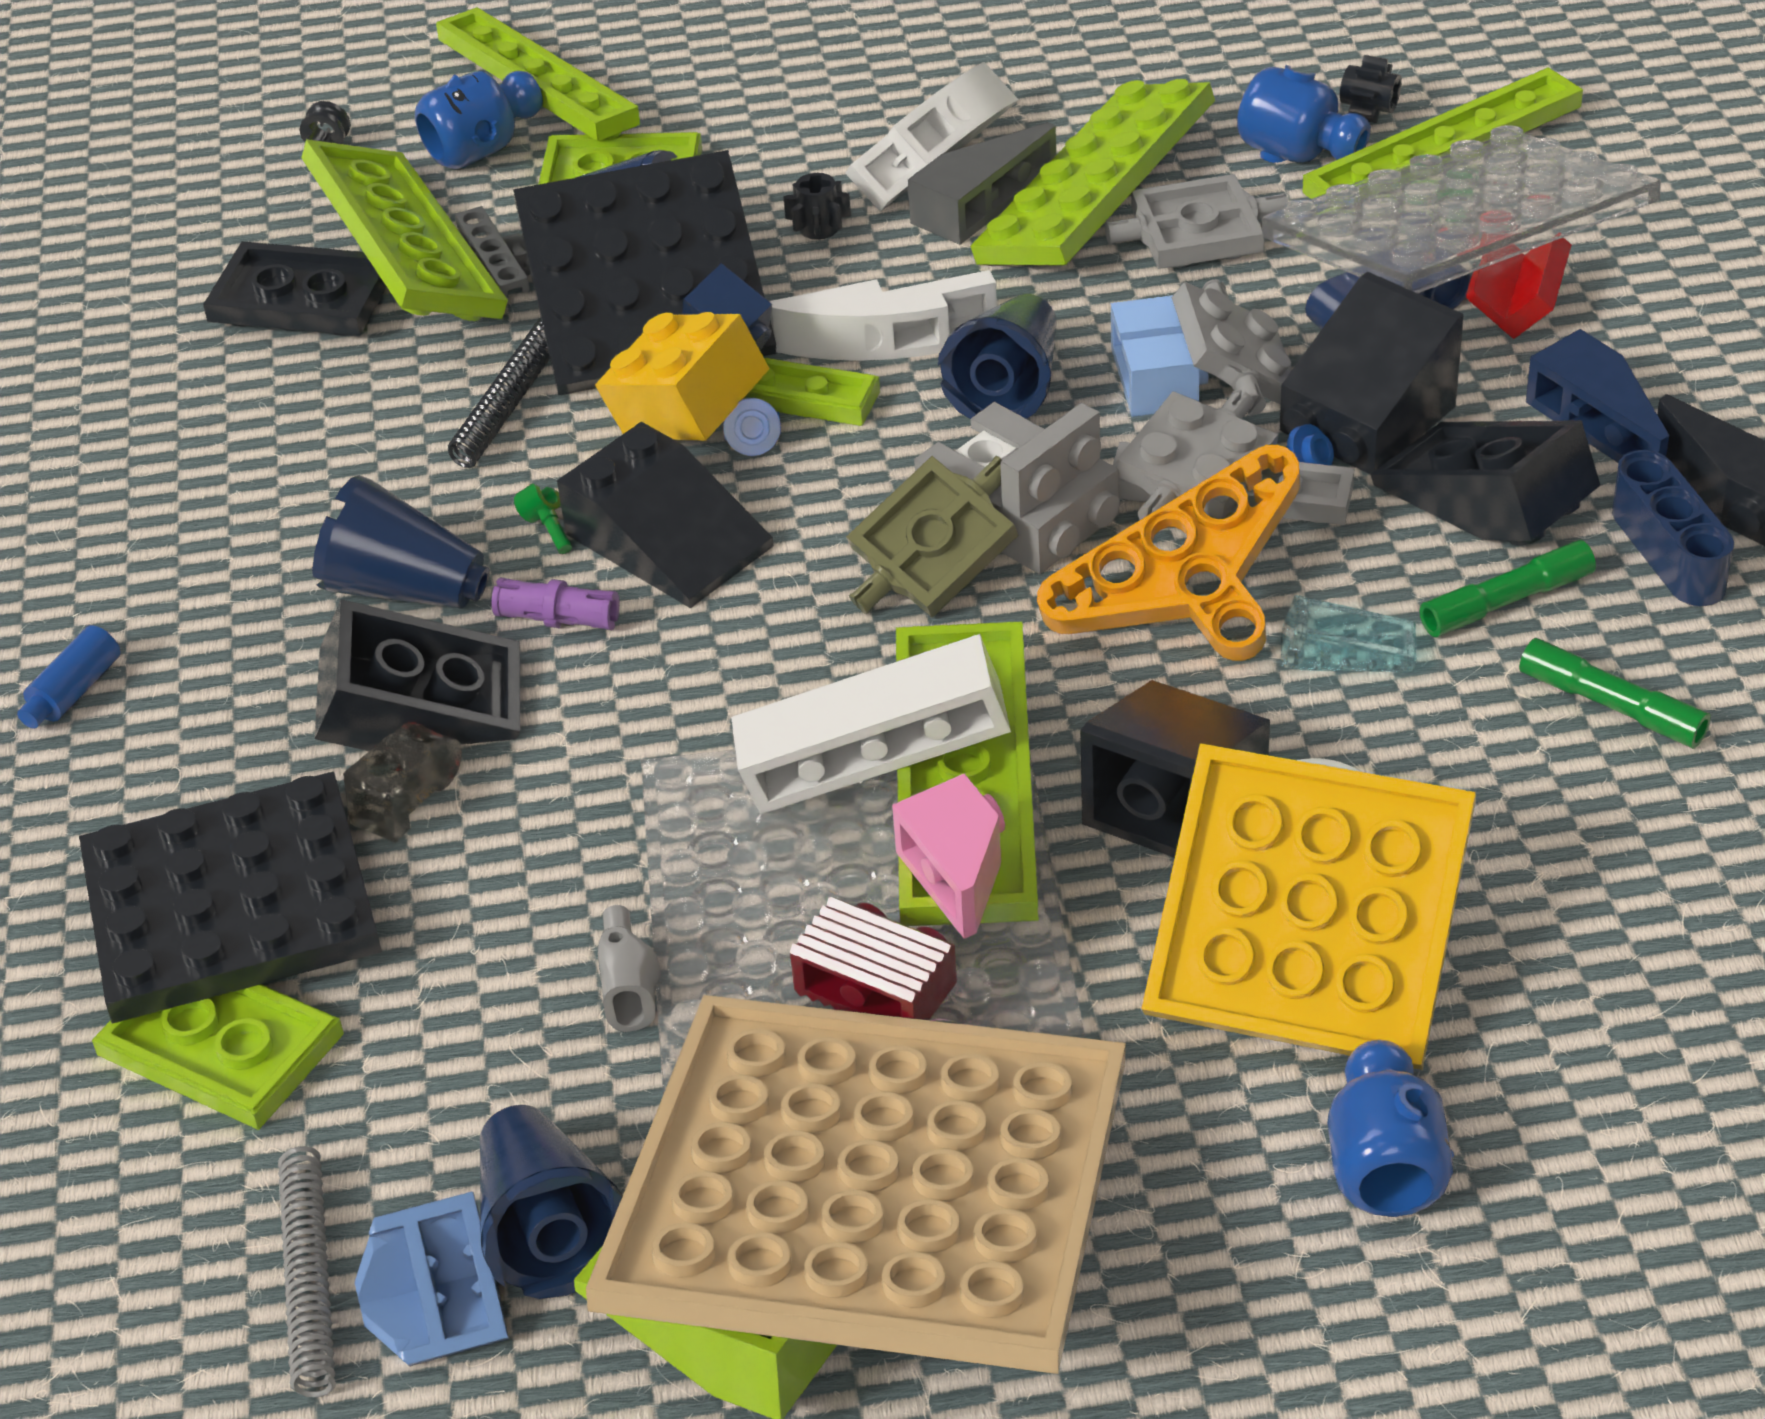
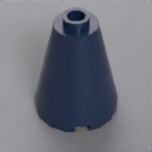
[938,294,1057,419]
[312,475,490,609]
[480,1105,623,1299]

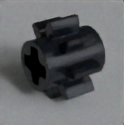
[1339,55,1402,123]
[783,173,851,240]

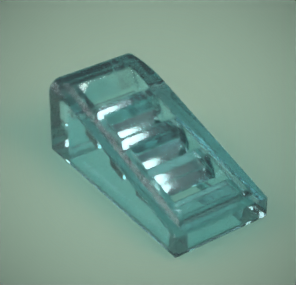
[1281,595,1417,672]

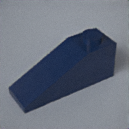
[1526,329,1669,463]

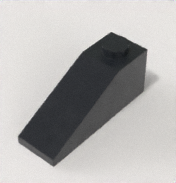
[1657,394,1765,546]

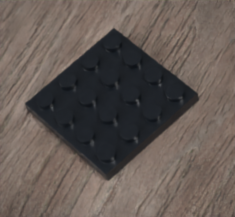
[513,150,776,396]
[79,771,382,1024]

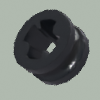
[299,101,351,144]

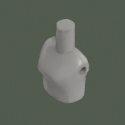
[598,905,662,1032]

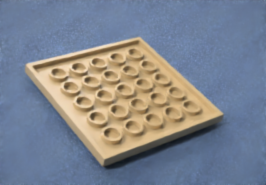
[586,995,1126,1374]

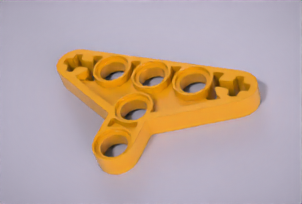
[1037,445,1300,661]

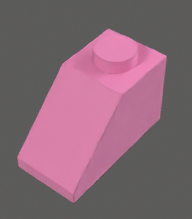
[892,774,1005,939]

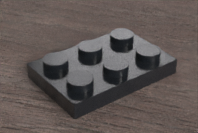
[203,241,387,336]

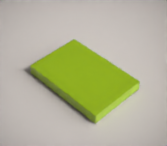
[538,132,702,185]
[92,984,344,1130]

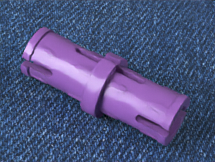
[492,577,620,630]

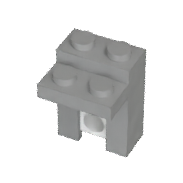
[914,402,1120,574]

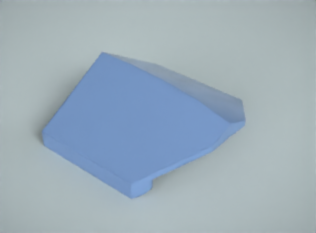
[354,1191,509,1366]

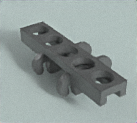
[455,206,531,298]

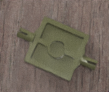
[846,456,1019,618]

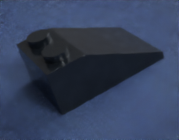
[1370,420,1601,546]
[557,421,774,608]
[315,599,520,753]

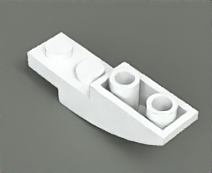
[845,62,1019,212]
[769,270,997,361]

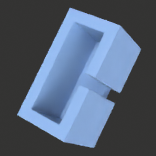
[1111,295,1209,417]

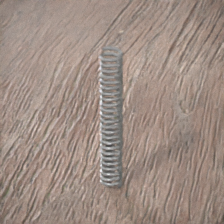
[278,1146,336,1397]

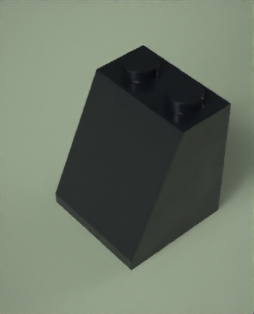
[1279,271,1464,474]
[1080,680,1270,858]

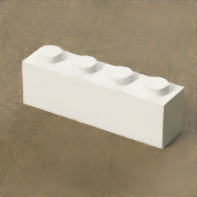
[731,634,1011,814]

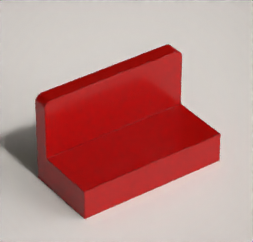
[1466,229,1572,339]

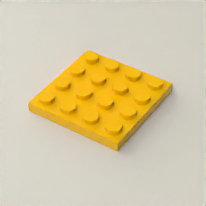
[1141,743,1476,1070]

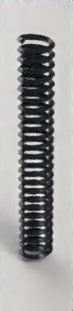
[448,317,550,468]

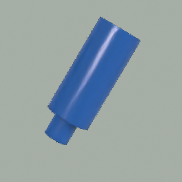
[17,625,121,729]

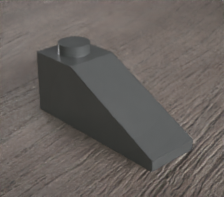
[908,122,1057,245]

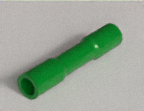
[1419,540,1596,638]
[1519,638,1711,749]

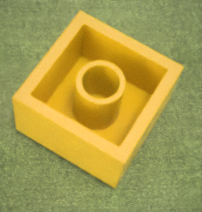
[595,312,770,441]

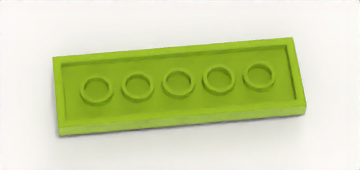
[970,79,1215,265]
[301,139,508,321]
[896,621,1039,926]

